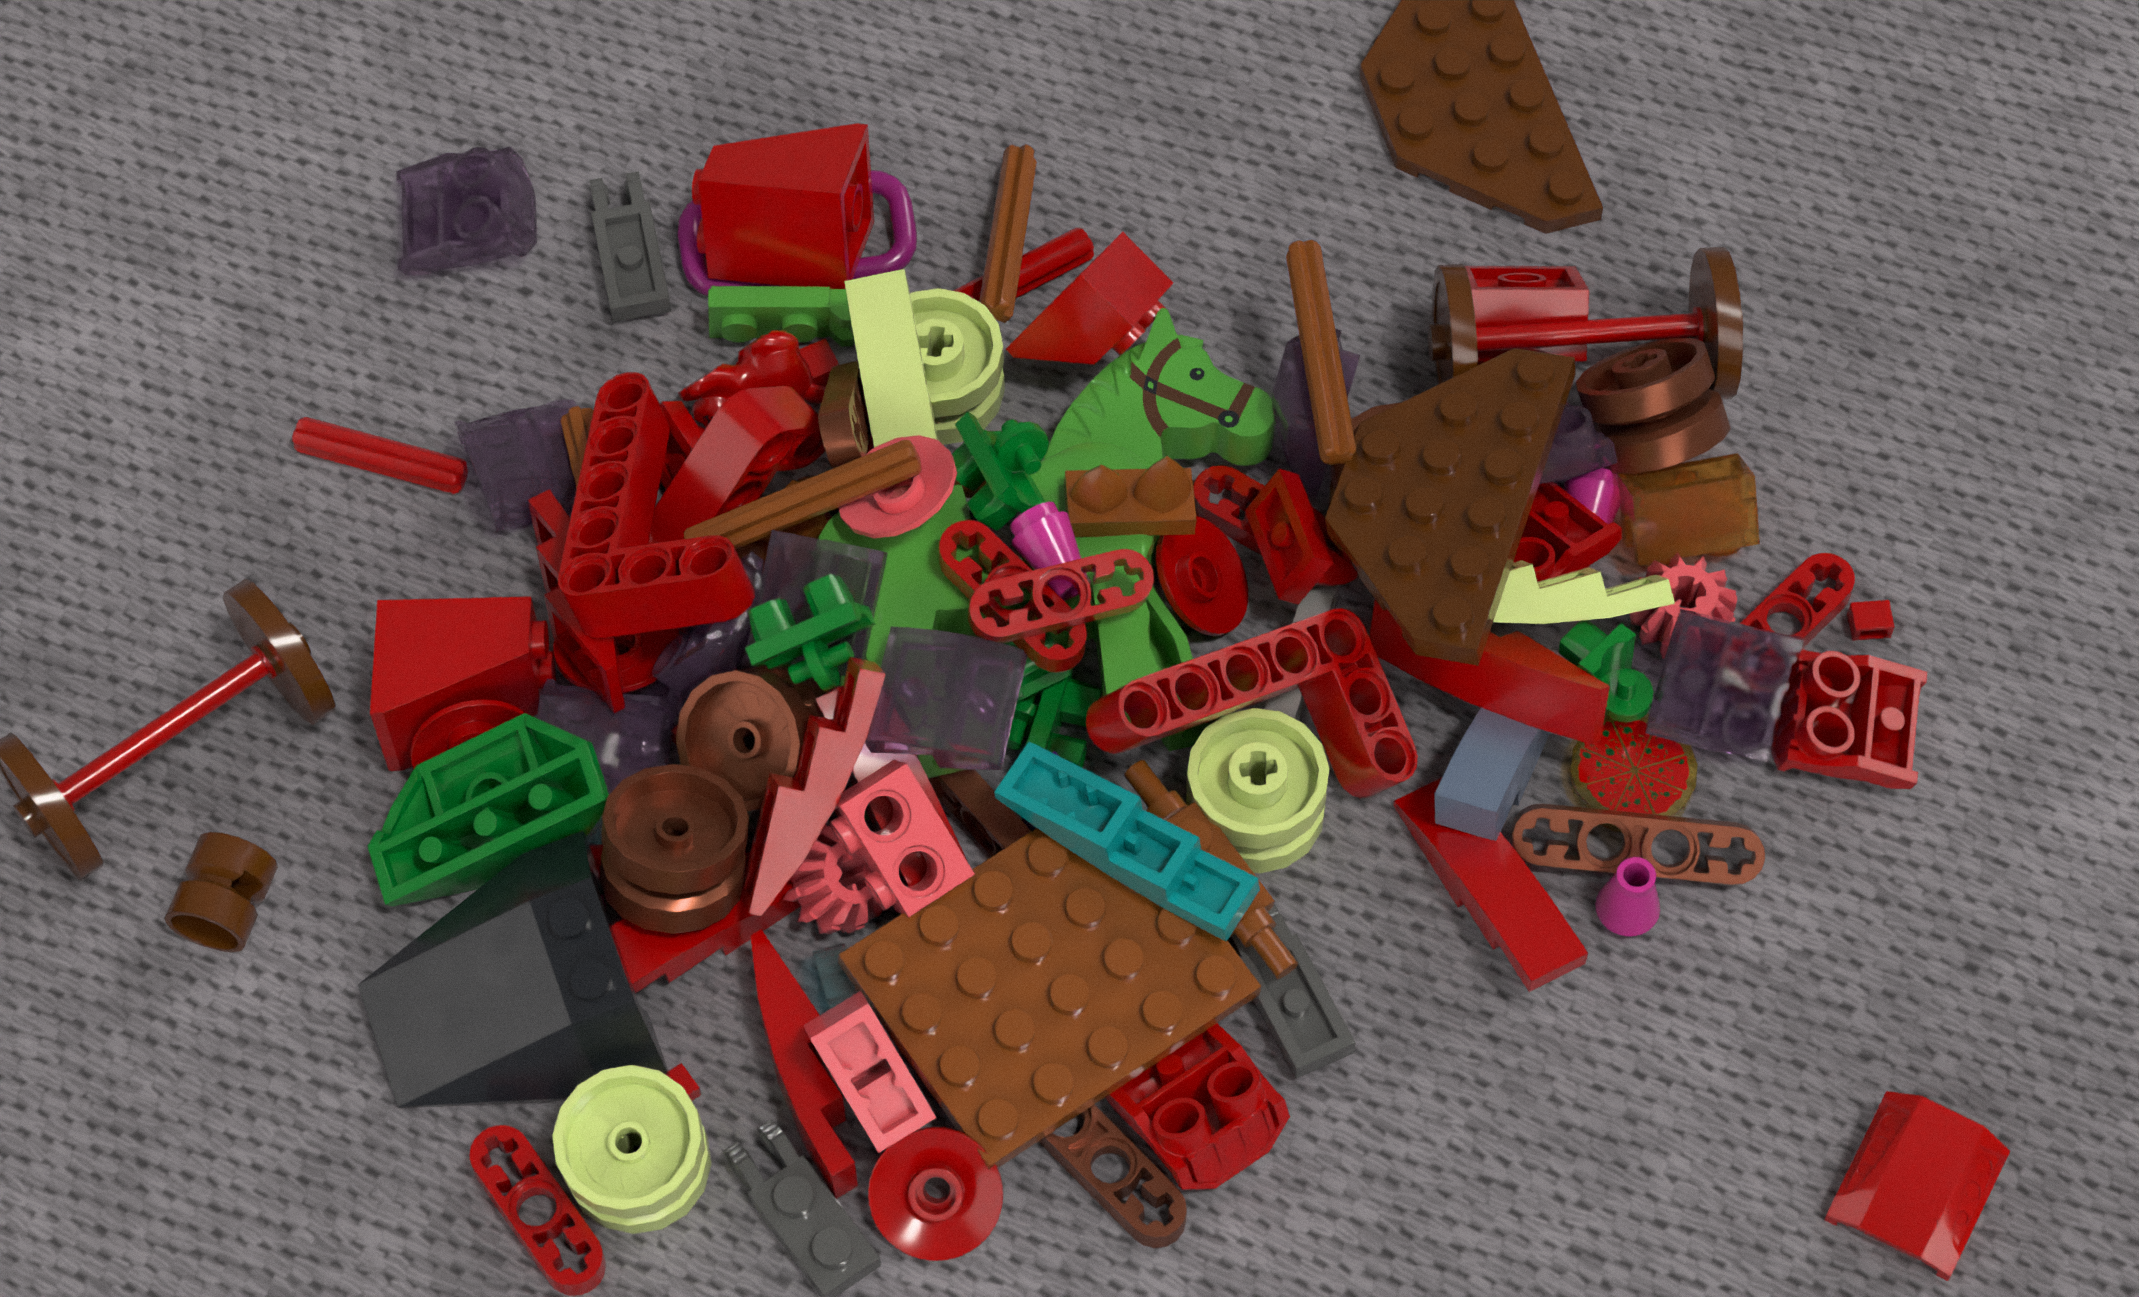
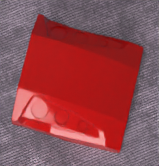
[1513,469,1622,582]
[1771,649,1928,790]
[1105,1023,1290,1190]
[1824,1091,2011,1281]

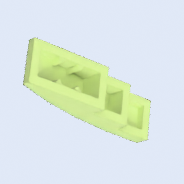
[844,269,938,447]
[1493,560,1675,624]

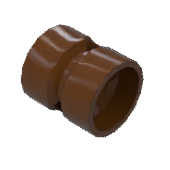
[164,832,278,953]

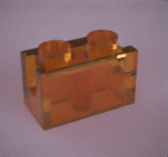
[1617,453,1760,566]

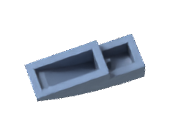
[1435,708,1550,841]

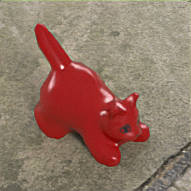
[678,330,826,427]

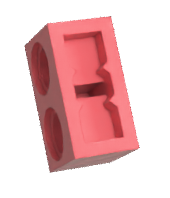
[829,760,975,917]
[803,991,937,1153]

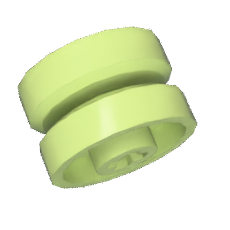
[910,288,1005,445]
[1186,708,1329,873]
[552,1065,712,1234]

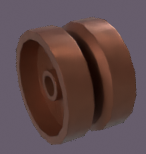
[1576,338,1731,474]
[676,664,829,811]
[600,764,749,934]

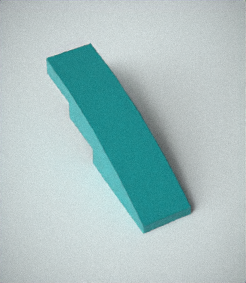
[994,741,1260,942]

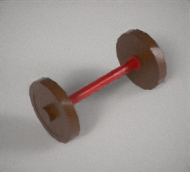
[1428,246,1743,400]
[0,579,336,881]

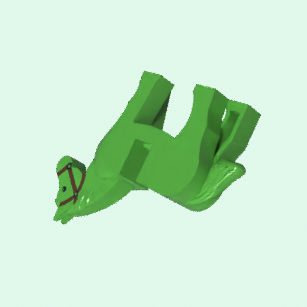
[757,308,1276,821]

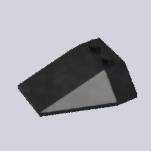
[358,831,670,1108]

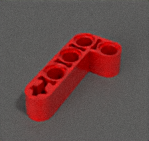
[648,386,825,544]

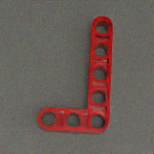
[558,372,755,638]
[1086,608,1418,798]

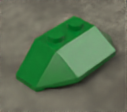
[367,713,609,907]

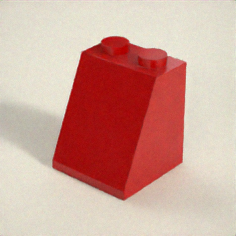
[692,123,874,289]
[370,596,556,771]

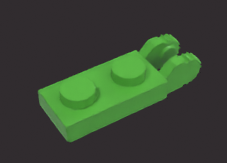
[708,286,855,346]

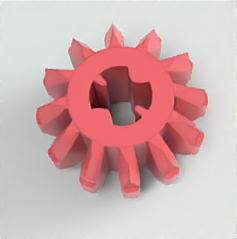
[1629,552,1737,663]
[783,824,883,934]

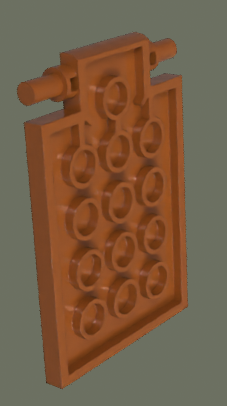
[838,760,1298,1170]

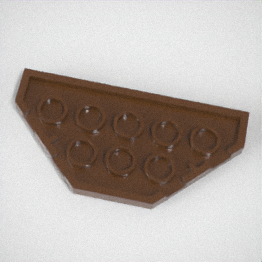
[1359,0,1603,234]
[1325,348,1576,666]

